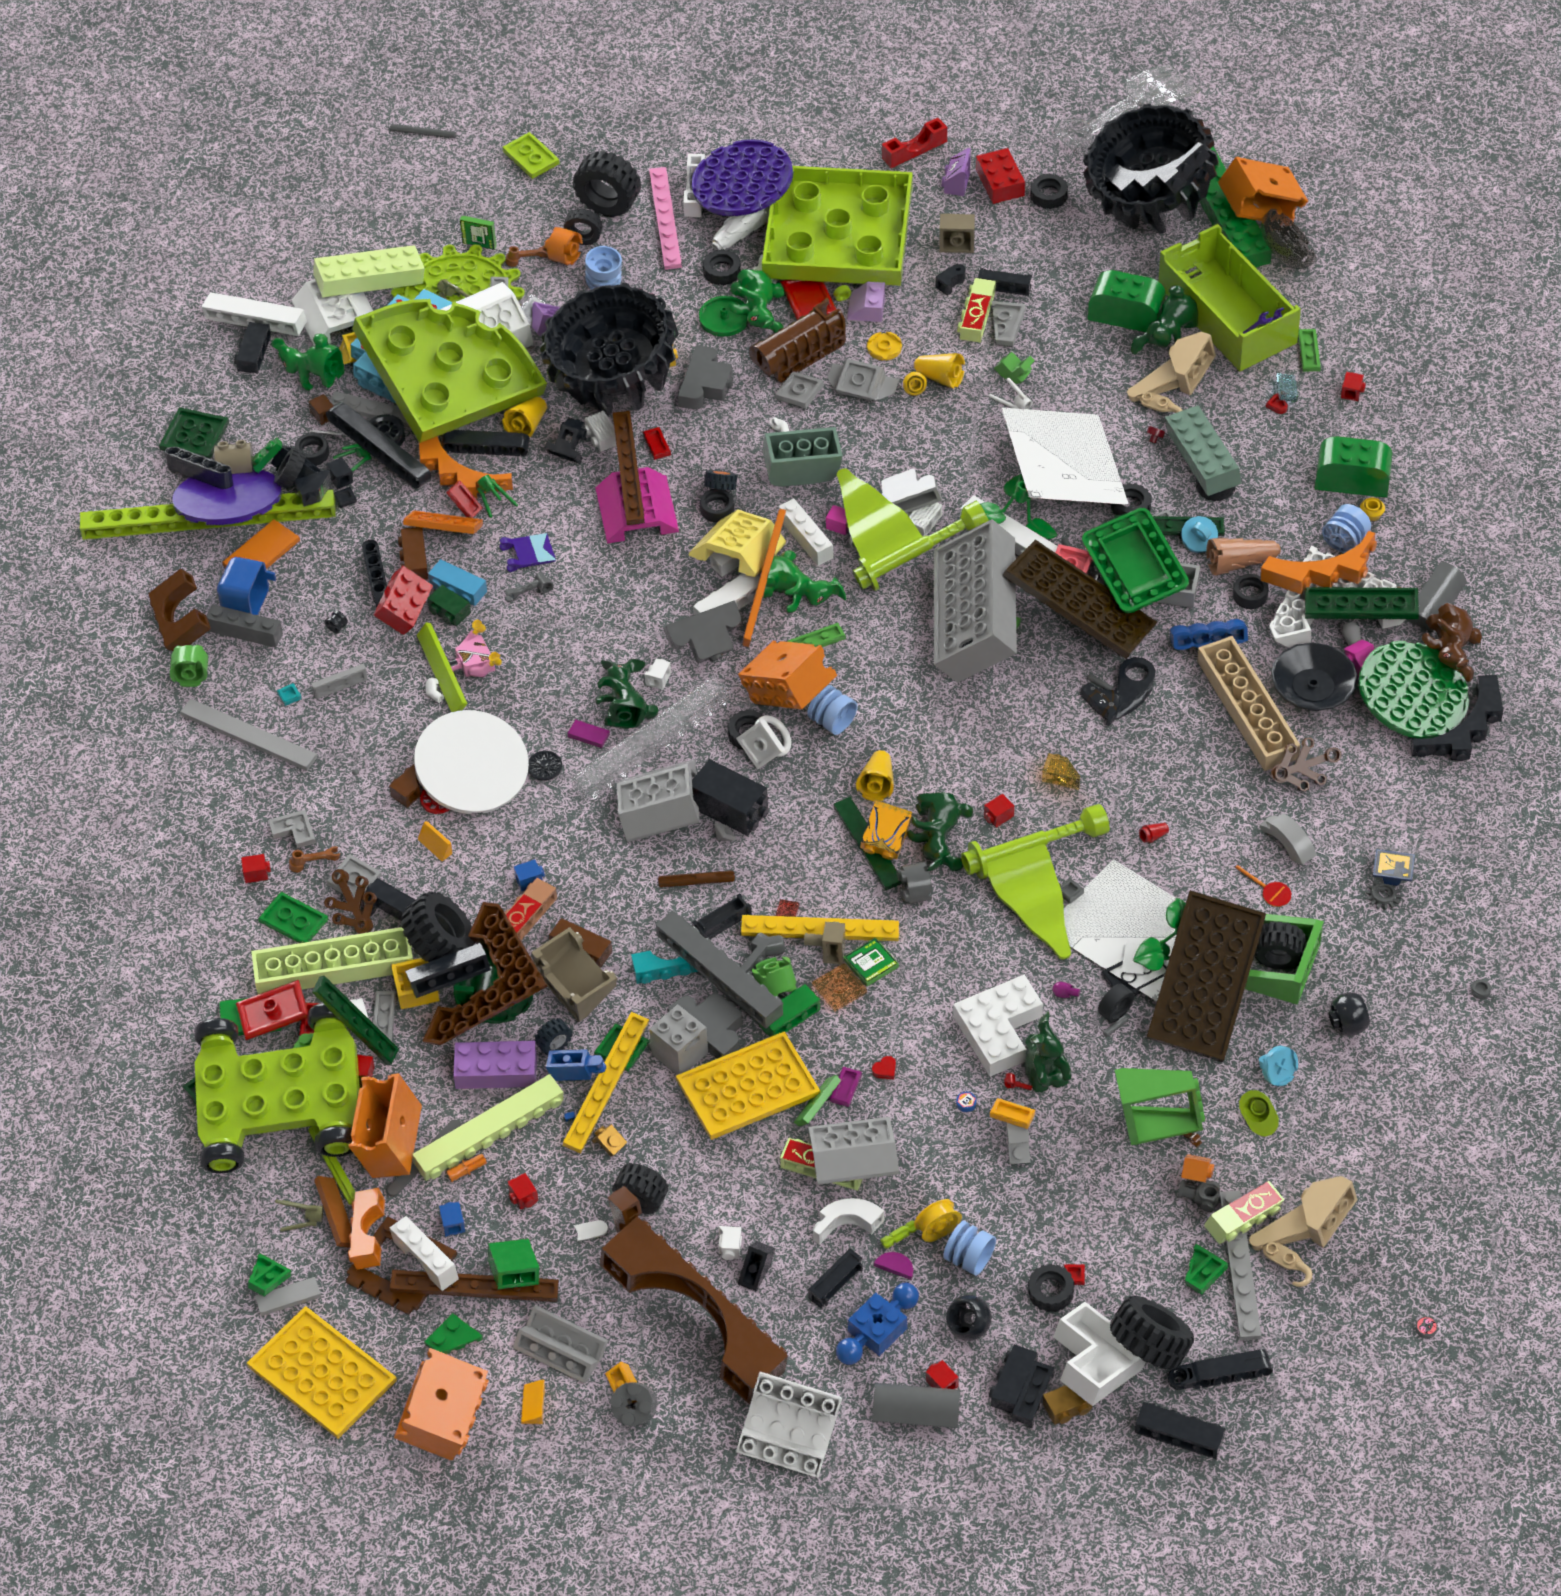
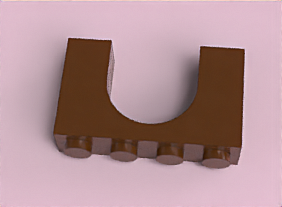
[148,569,211,651]

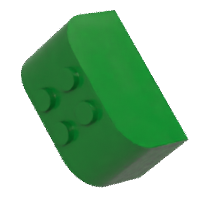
[1088,270,1166,332]
[1315,436,1393,498]

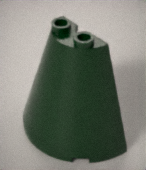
[454,948,534,1024]

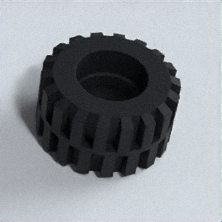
[1255,922,1306,970]
[612,1163,669,1214]

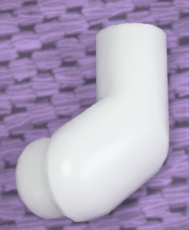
[769,417,789,432]
[426,678,444,703]

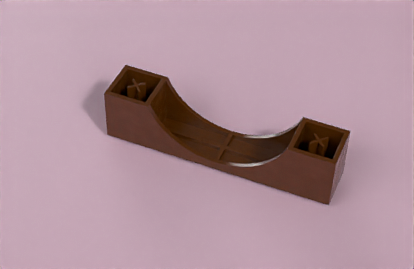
[600,1216,788,1405]

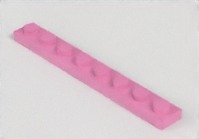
[649,167,682,270]

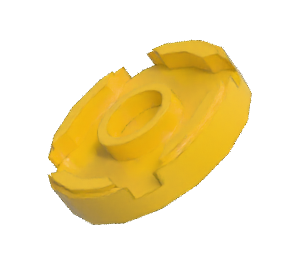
[867,332,902,361]

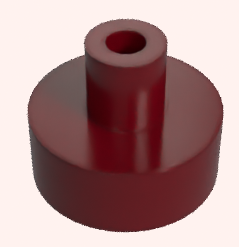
[1146,426,1165,444]

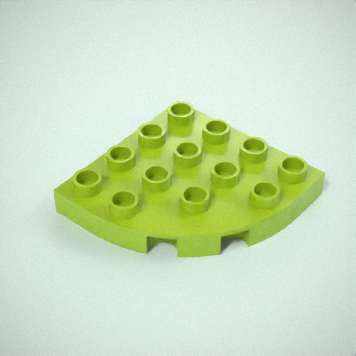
[352,299,547,443]

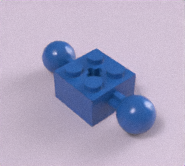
[836,1283,919,1365]

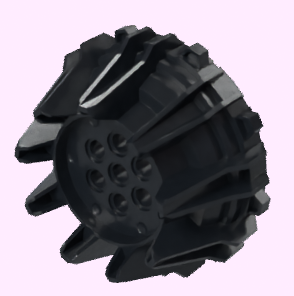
[1083,103,1219,234]
[540,283,679,416]

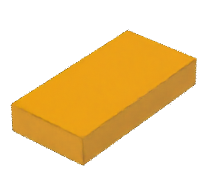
[990,1098,1035,1129]

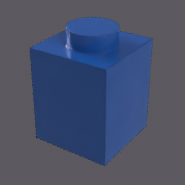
[513,859,545,892]
[439,1202,465,1237]

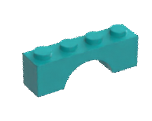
[631,951,698,984]

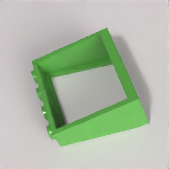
[1245,914,1324,1005]
[1115,1068,1206,1145]

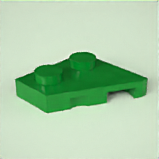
[253,437,282,473]
[1185,1243,1228,1295]
[248,1253,291,1297]
[424,1313,483,1354]

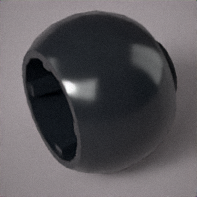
[1328,992,1370,1036]
[946,1295,992,1341]

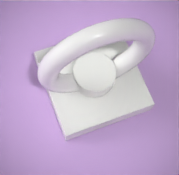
[736,715,791,769]

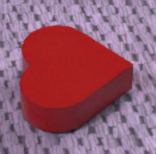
[1265,393,1288,414]
[872,1056,896,1080]

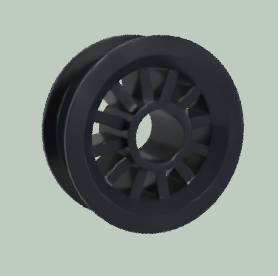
[368,414,405,446]

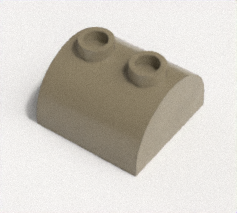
[214,440,253,474]

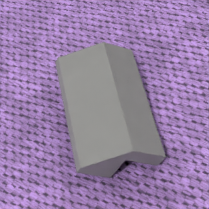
[513,1305,608,1383]

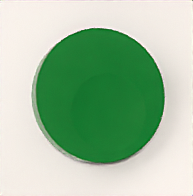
[699,296,749,337]

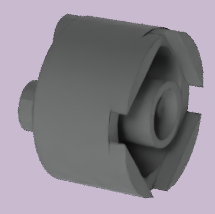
[896,862,932,904]
[610,1383,657,1426]

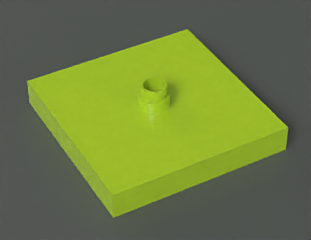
[762,166,913,286]

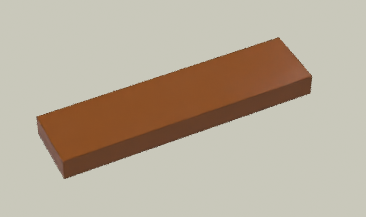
[314,1176,352,1248]

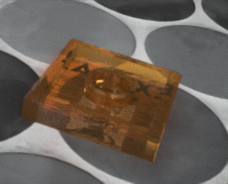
[812,963,867,1012]

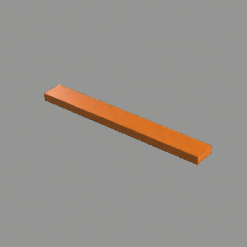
[742,509,786,647]

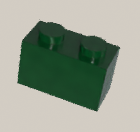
[427,585,471,627]

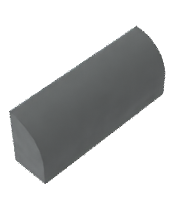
[1406,560,1466,632]
[872,1383,961,1428]

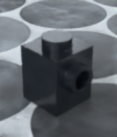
[326,457,353,490]

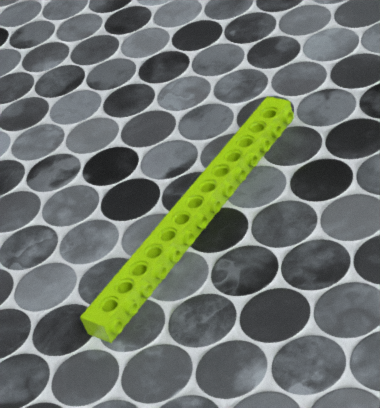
[80,489,336,540]

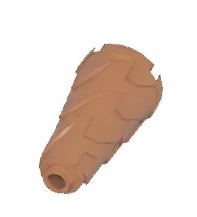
[1206,538,1281,575]

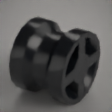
[324,610,348,634]

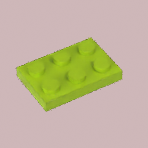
[502,132,560,179]

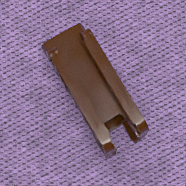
[749,298,846,383]

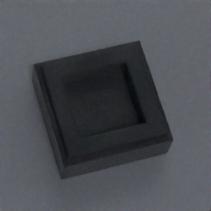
[334,487,357,508]

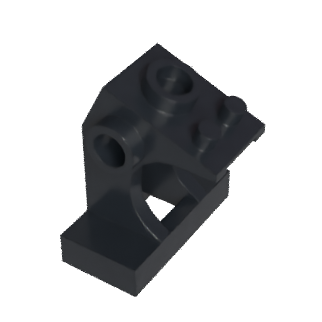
[544,417,587,464]

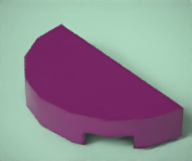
[874,1252,914,1280]

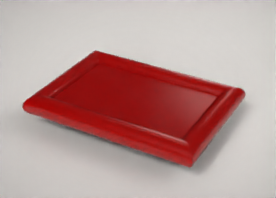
[780,280,836,320]
[236,980,308,1041]

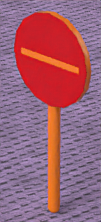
[1236,865,1292,907]

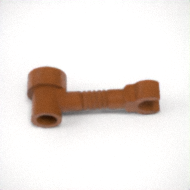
[505,246,548,267]
[289,846,340,873]

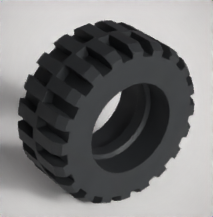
[573,151,641,217]
[401,892,475,962]
[1110,1295,1194,1370]

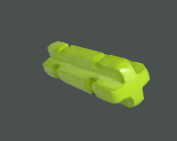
[880,1220,917,1249]

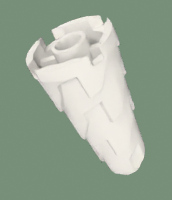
[711,207,770,250]

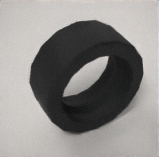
[294,433,329,466]
[700,488,735,523]
[1233,574,1269,609]
[1098,984,1135,1023]

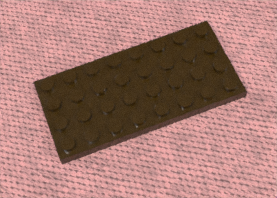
[1003,539,1158,659]
[1146,890,1266,1062]

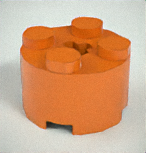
[544,227,583,265]

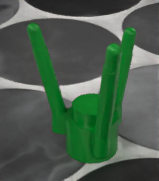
[333,444,372,472]
[477,475,518,518]

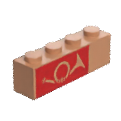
[504,878,557,940]

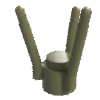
[437,279,470,300]
[275,1199,323,1232]

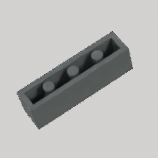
[206,604,283,648]

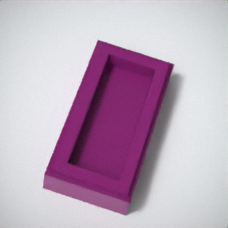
[567,719,610,748]
[830,1066,862,1107]

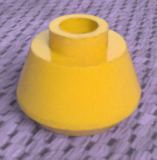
[903,372,927,396]
[1360,497,1385,521]

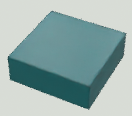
[277,683,302,706]

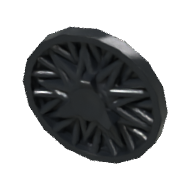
[528,750,563,781]

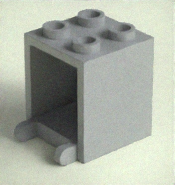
[647,1004,708,1075]

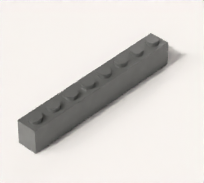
[656,911,783,1028]

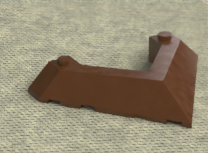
[423,902,548,1046]

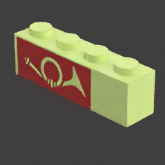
[957,278,996,343]
[780,1138,862,1191]
[1204,1181,1284,1244]

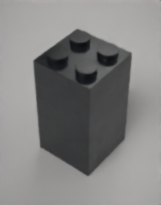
[692,759,769,836]

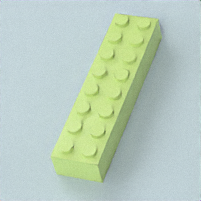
[251,927,413,994]

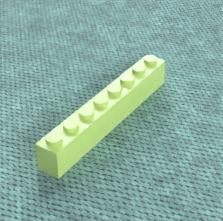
[412,1074,563,1181]

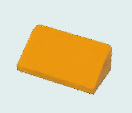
[418,821,453,861]
[605,1362,637,1404]
[521,1380,545,1424]

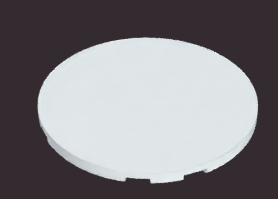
[414,710,529,814]

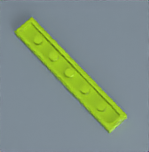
[417,622,467,712]

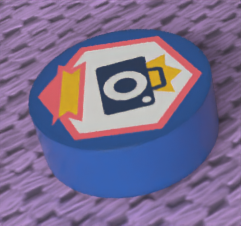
[956,1092,977,1112]

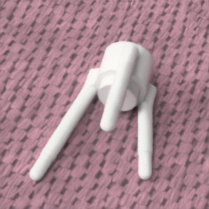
[989,378,1033,409]

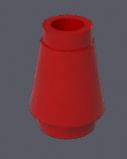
[1139,822,1169,843]

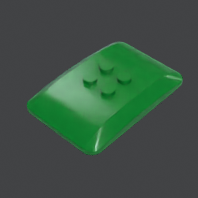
[1082,508,1189,613]

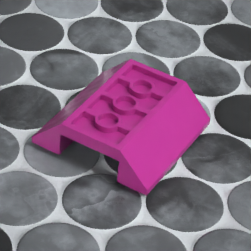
[595,467,679,544]

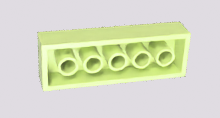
[313,245,425,297]

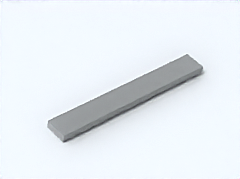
[180,699,317,771]

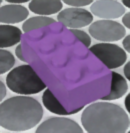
[454,1041,537,1089]

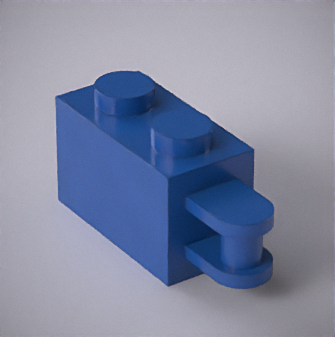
[546,1049,606,1081]

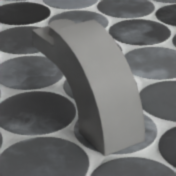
[1259,813,1317,865]
[1004,1102,1030,1164]

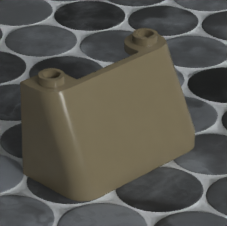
[531,927,618,1022]

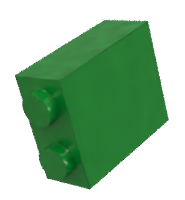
[488,1239,539,1289]

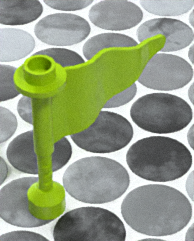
[836,468,989,591]
[961,804,1110,960]

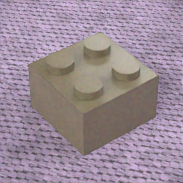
[940,214,975,253]

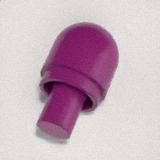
[1052,981,1081,999]

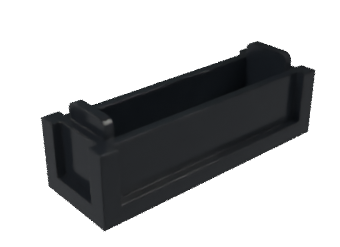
[978,267,1032,296]
[692,893,752,939]
[808,1248,863,1308]
[1012,1360,1054,1428]

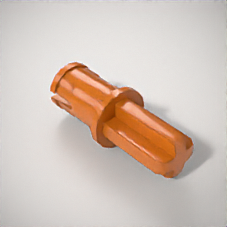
[446,1154,487,1182]

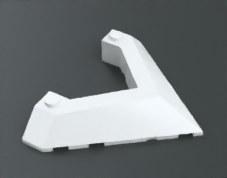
[1269,546,1406,648]

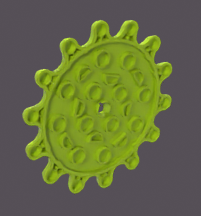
[391,244,525,303]

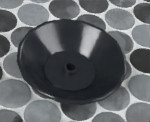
[1271,642,1358,711]

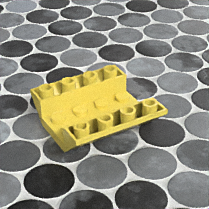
[689,510,786,577]

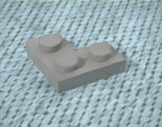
[268,810,316,848]

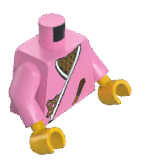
[448,619,502,677]

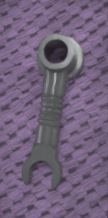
[504,572,554,602]

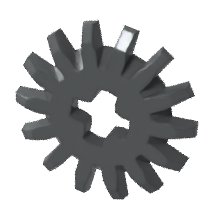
[1366,880,1402,909]

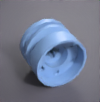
[585,246,622,289]
[1322,504,1371,553]
[808,685,858,735]
[944,1221,996,1276]

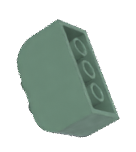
[762,427,843,487]

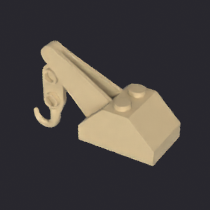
[1127,332,1216,413]
[1249,1176,1358,1287]

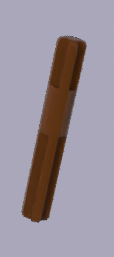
[658,870,735,887]

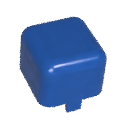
[217,557,276,615]

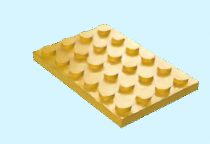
[676,1031,821,1140]
[247,1306,397,1439]

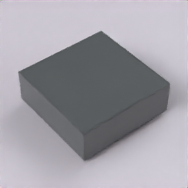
[1060,878,1084,904]

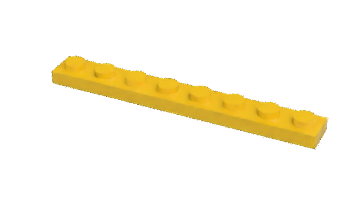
[741,915,899,941]
[563,1012,649,1154]

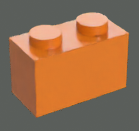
[1181,1154,1215,1183]

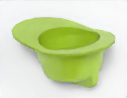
[1239,1090,1279,1137]

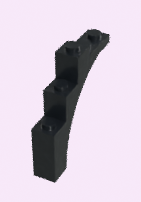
[1105,142,1210,202]
[1411,675,1504,761]

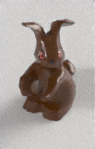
[1422,603,1482,682]

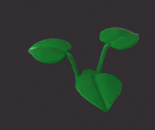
[980,474,1057,539]
[1133,898,1186,971]

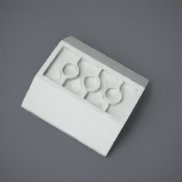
[292,279,373,346]
[441,282,534,349]
[736,1372,842,1478]

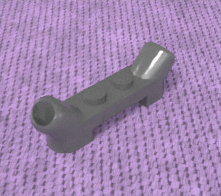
[718,932,785,1006]

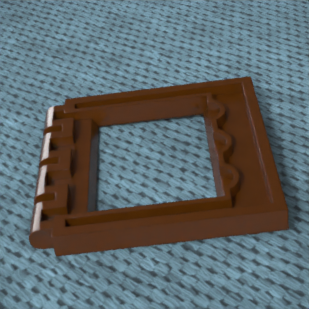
[346,1216,457,1315]

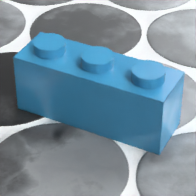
[428,559,487,606]

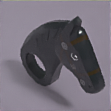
[1080,657,1156,726]

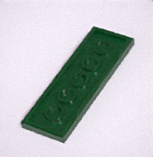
[1305,587,1419,619]

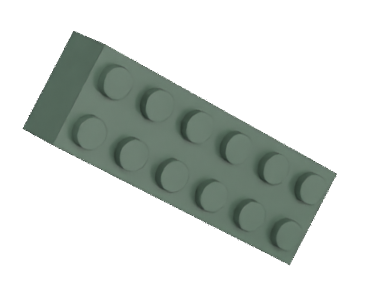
[1165,405,1242,496]

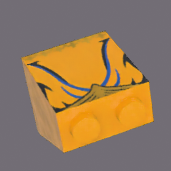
[860,800,912,860]

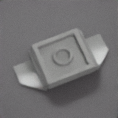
[827,359,900,402]

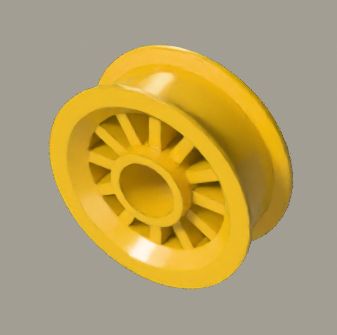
[914,1199,962,1242]

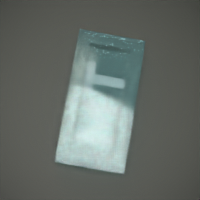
[1276,373,1298,402]

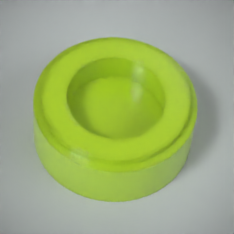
[833,285,852,302]

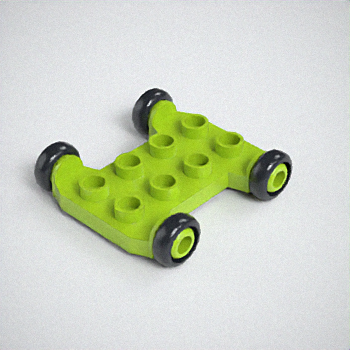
[194,1003,360,1174]

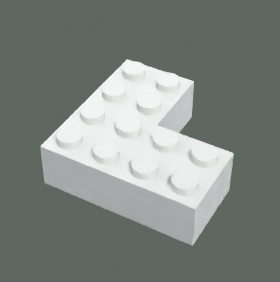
[953,974,1043,1077]
[1053,1302,1146,1406]

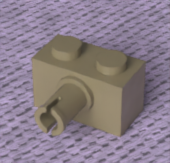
[804,922,846,965]

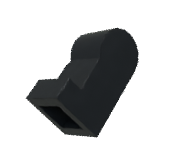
[935,264,966,296]

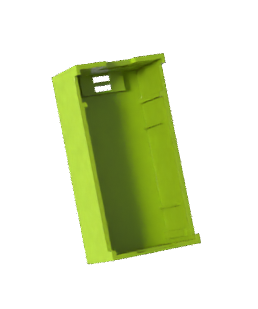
[1158,224,1301,372]

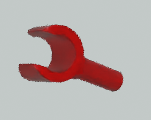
[1004,1073,1032,1091]

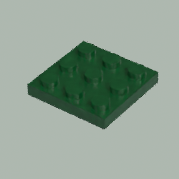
[159,407,229,459]

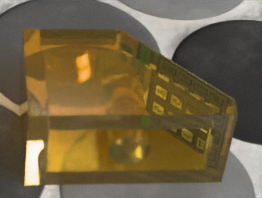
[1042,753,1081,790]

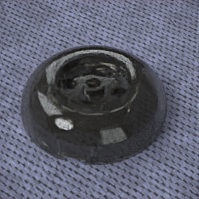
[1261,209,1316,269]

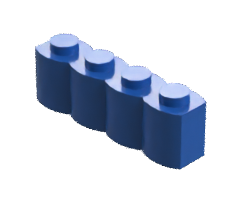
[1170,619,1248,650]

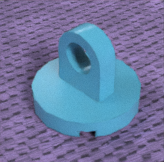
[1181,516,1218,553]
[1259,1045,1298,1086]

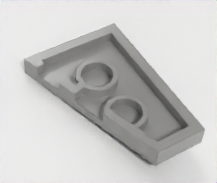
[992,301,1026,346]

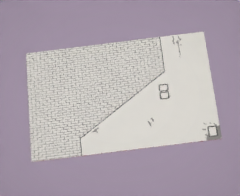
[1001,408,1128,505]
[1064,859,1176,1002]

